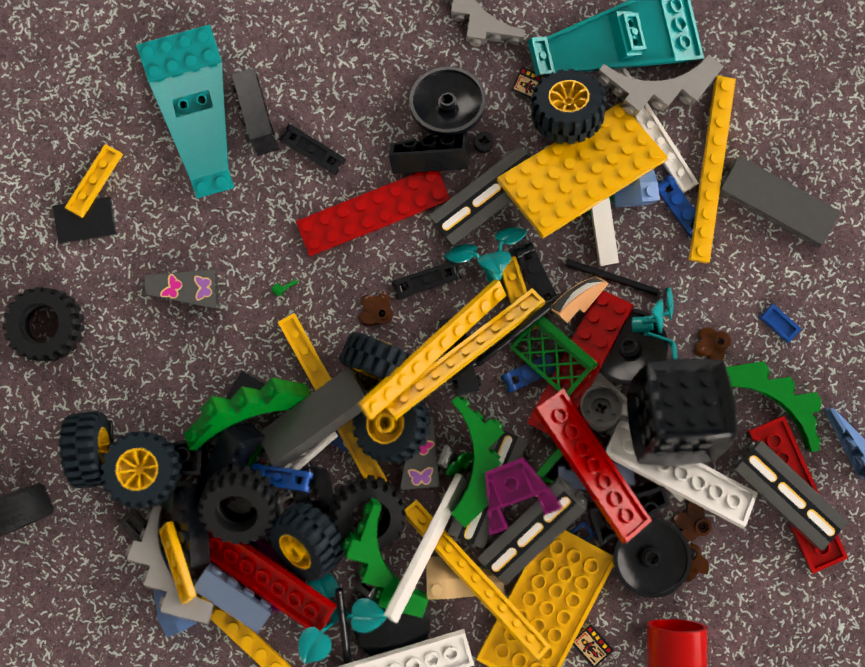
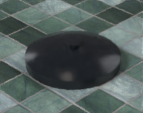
[409,66,486,137]
[599,308,669,385]
[612,518,692,598]
[353,589,430,656]

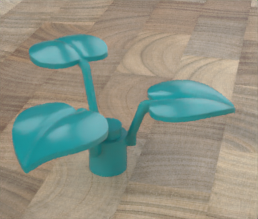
[444,227,527,282]
[632,287,678,359]
[298,573,387,664]

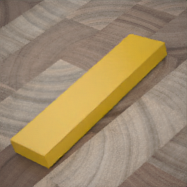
[64,144,123,218]
[502,256,538,334]
[158,521,196,604]

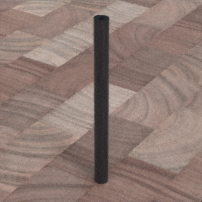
[566,259,659,296]
[476,302,554,367]
[335,588,352,664]

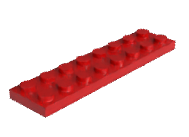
[295,171,450,257]
[527,290,634,435]
[533,389,652,544]
[747,416,848,574]
[209,531,337,632]

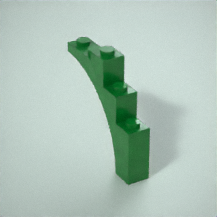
[726,361,822,452]
[184,378,311,450]
[450,396,505,528]
[342,498,429,618]

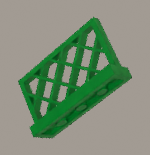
[510,316,599,396]

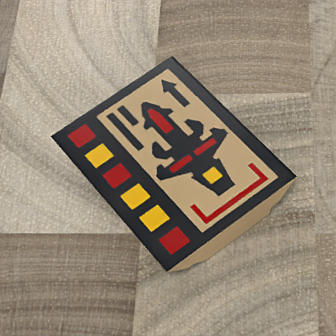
[511,66,547,99]
[573,624,614,667]

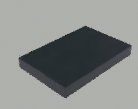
[53,197,117,244]

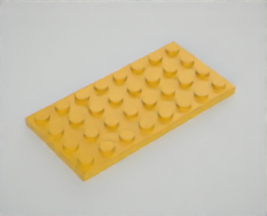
[497,102,668,239]
[476,530,613,667]

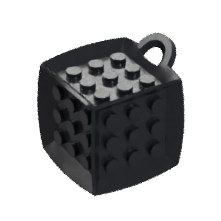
[627,358,738,465]

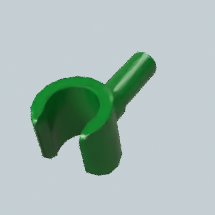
[272,279,299,296]

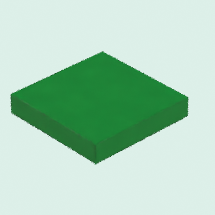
[535,447,563,478]

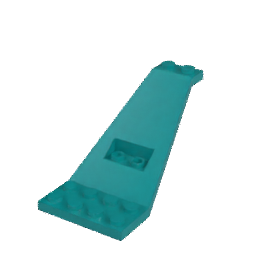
[527,0,704,77]
[136,24,235,198]

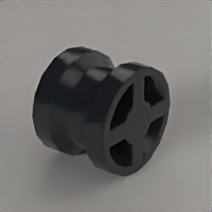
[474,132,494,153]

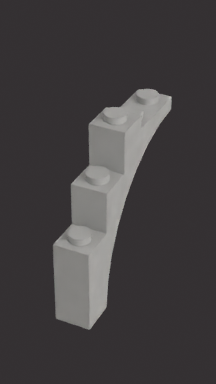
[451,0,525,46]
[595,55,724,117]
[125,505,214,625]

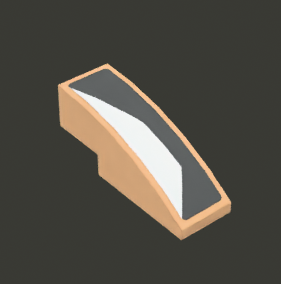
[550,276,608,323]

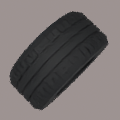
[0,483,54,537]

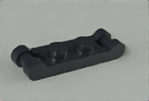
[278,124,346,176]
[514,242,559,307]
[391,262,462,300]

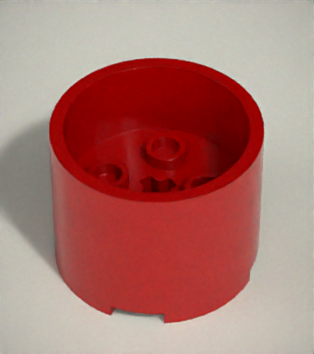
[646,619,708,667]

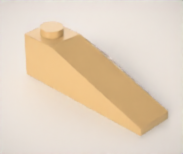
[426,556,504,600]

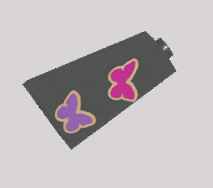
[142,269,220,309]
[400,414,440,490]

